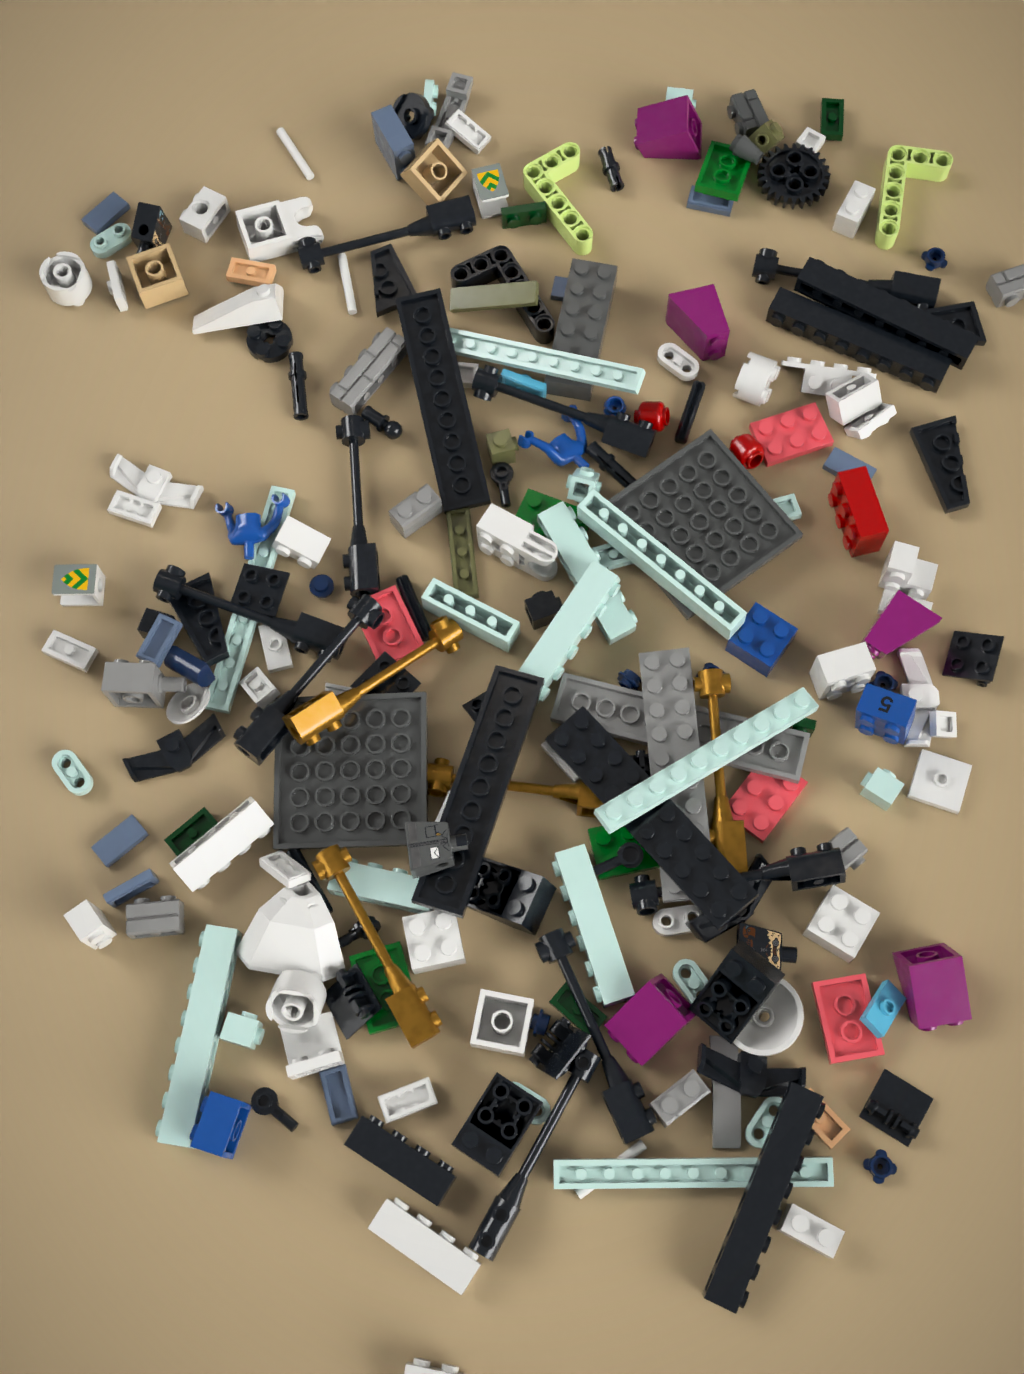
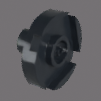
[393,93,434,139]
[246,320,293,363]

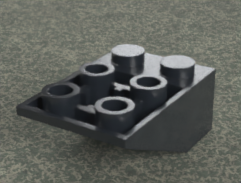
[467,857,557,935]
[688,940,785,1044]
[451,1072,543,1177]

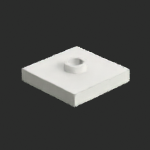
[907,749,972,814]

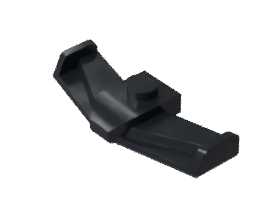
[122,713,226,782]
[685,854,772,943]
[697,1043,806,1099]

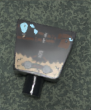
[131,202,172,254]
[736,923,797,971]

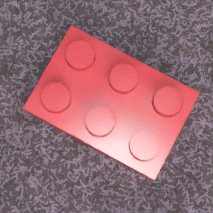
[749,402,834,467]
[361,585,424,661]
[729,772,808,844]
[811,973,885,1065]

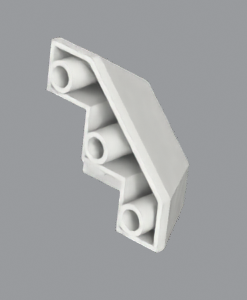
[236,881,345,982]

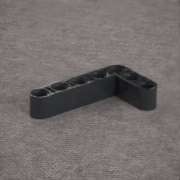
[450,245,555,344]

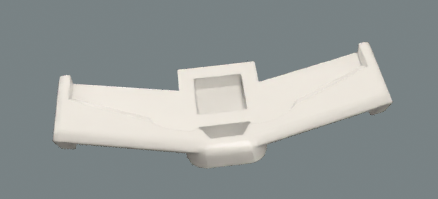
[110,453,204,509]
[897,648,940,747]

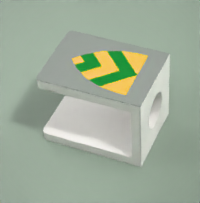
[471,163,509,219]
[52,564,106,606]

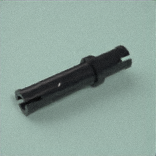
[288,351,309,421]
[585,441,636,488]

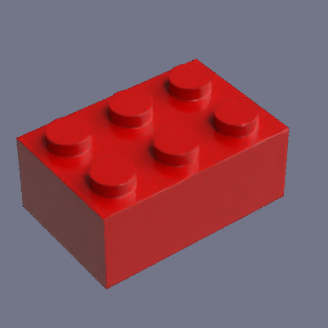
[828,466,889,558]

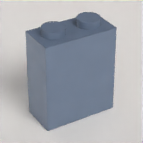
[371,104,415,181]

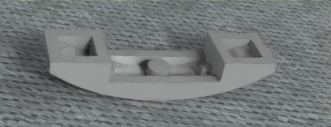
[425,72,473,149]
[709,1035,741,1149]

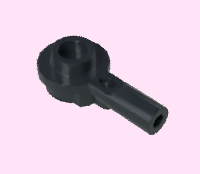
[490,462,514,508]
[593,842,644,876]
[338,916,381,948]
[251,1087,299,1132]

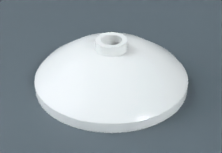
[733,979,804,1056]

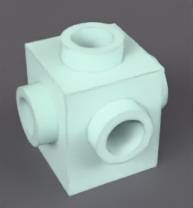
[566,467,602,503]

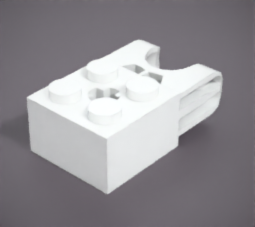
[235,197,324,262]
[476,503,558,581]

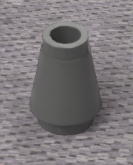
[729,134,764,165]

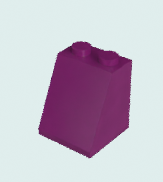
[634,95,702,160]
[665,284,730,361]
[861,590,942,660]
[892,943,972,1031]
[604,973,696,1066]

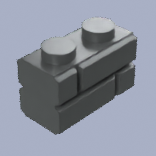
[727,89,769,138]

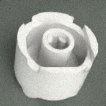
[39,251,92,306]
[733,352,781,407]
[266,969,327,1034]

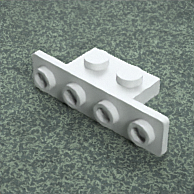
[781,357,876,396]

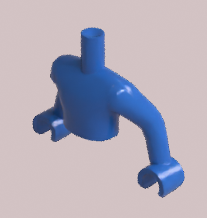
[518,404,590,468]
[215,493,290,560]

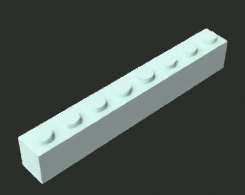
[577,489,747,640]
[155,924,242,1149]

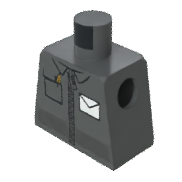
[404,822,468,879]

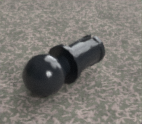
[361,406,403,439]

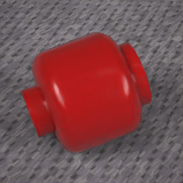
[634,401,670,432]
[729,434,764,469]

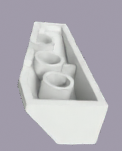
[192,283,284,334]

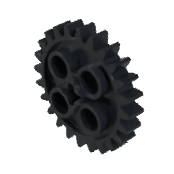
[757,143,831,210]

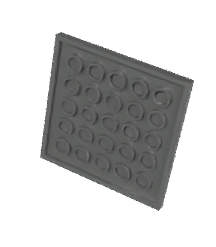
[608,429,803,620]
[273,692,428,850]

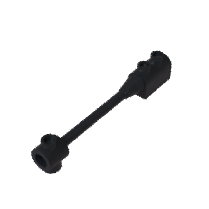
[297,195,476,274]
[752,248,941,309]
[472,364,657,458]
[336,415,380,598]
[153,565,348,663]
[233,594,385,766]
[629,842,846,916]
[535,928,657,1144]
[468,1049,601,1262]

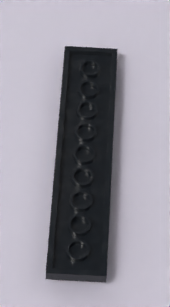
[395,288,491,514]
[411,665,545,919]
[545,706,759,931]

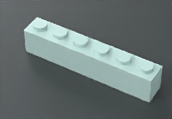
[537,501,638,645]
[519,560,621,704]
[551,844,635,1008]

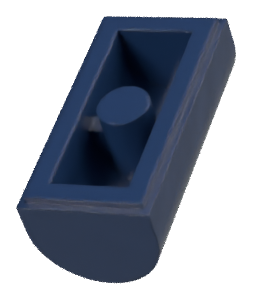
[164,645,215,687]

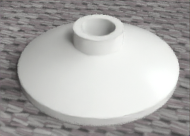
[166,683,210,724]

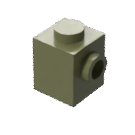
[749,119,785,156]
[486,429,519,466]

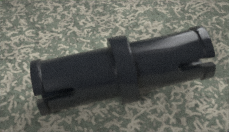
[598,146,624,192]

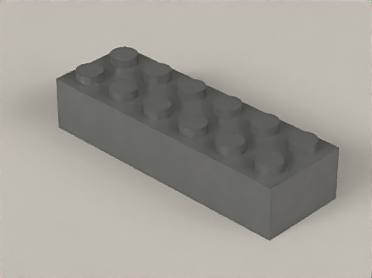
[545,258,618,401]

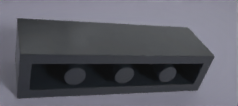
[344,1114,457,1207]

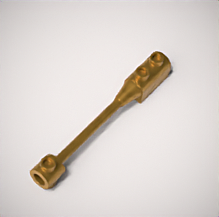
[282,615,463,746]
[693,669,748,873]
[427,758,603,818]
[311,844,443,1049]

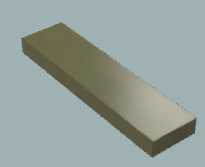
[449,280,539,313]
[446,507,479,599]

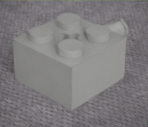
[101,659,187,708]

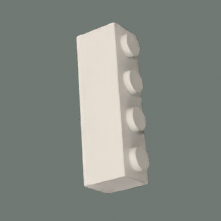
[169,796,274,892]
[368,1197,481,1295]

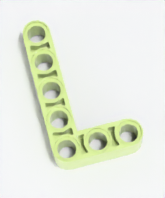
[523,142,593,255]
[875,145,953,250]

